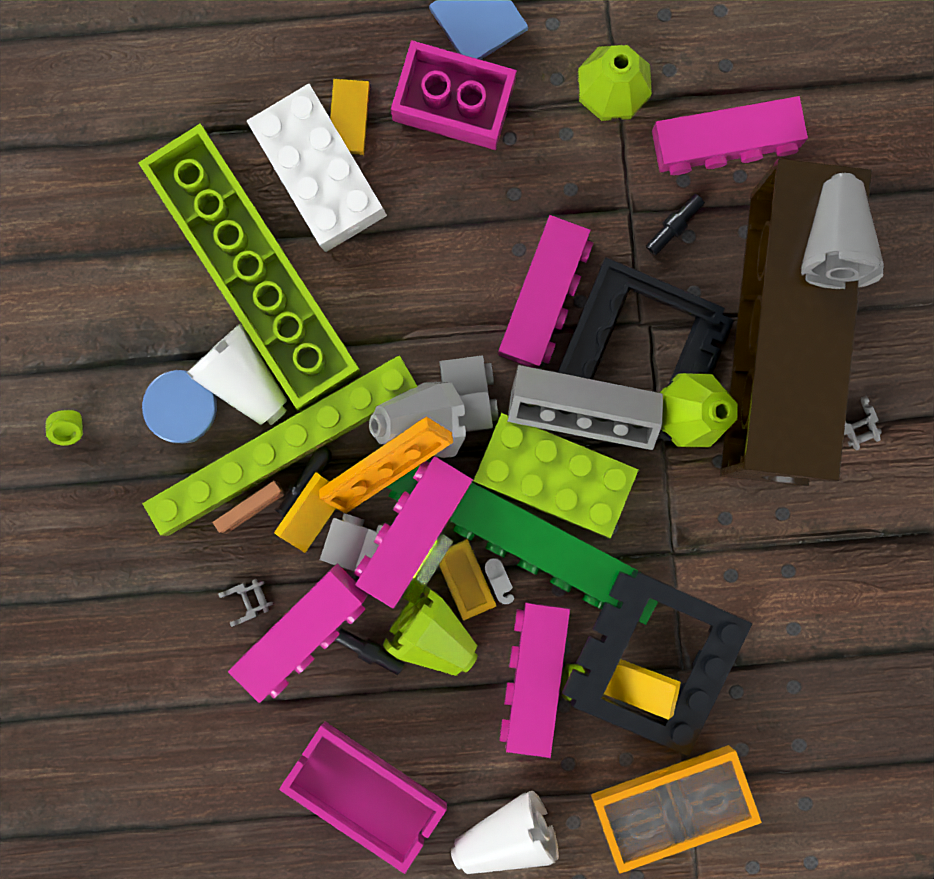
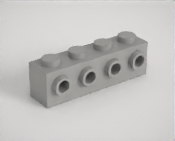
[507,365,663,450]

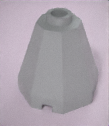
[369,382,466,458]

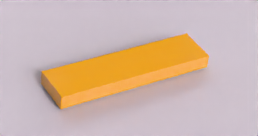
[319,416,453,513]

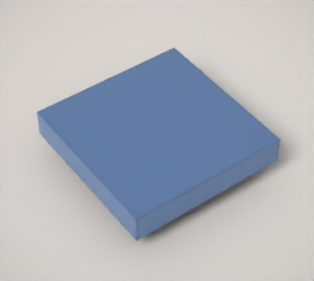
[429,0,528,60]

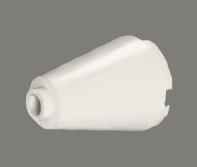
[187,324,287,425]
[451,791,559,874]

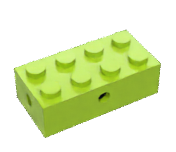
[473,413,639,538]

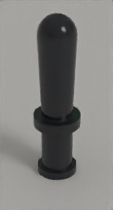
[274,447,332,517]

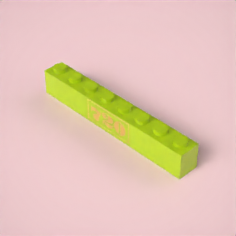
[142,355,418,536]

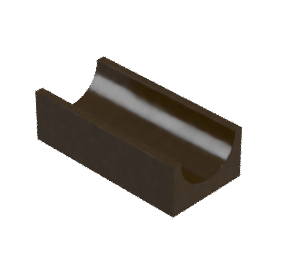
[720,159,872,487]

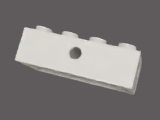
[247,84,387,252]

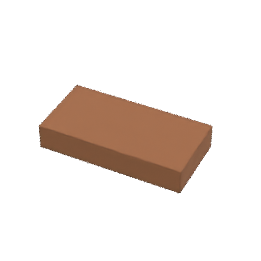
[212,481,285,534]

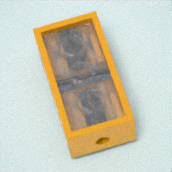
[591,745,762,874]

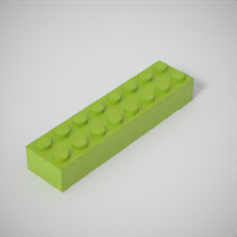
[138,124,361,412]

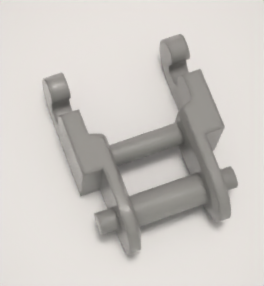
[844,396,882,451]
[485,558,514,604]
[218,579,273,627]

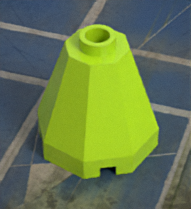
[578,45,652,121]
[660,373,738,447]
[383,586,478,676]

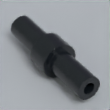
[646,194,705,256]
[335,627,405,675]

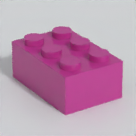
[391,40,517,150]

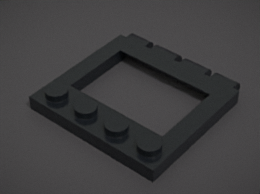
[557,257,734,442]
[562,569,752,756]

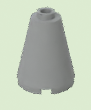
[801,173,884,289]

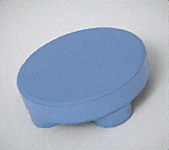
[142,370,217,443]

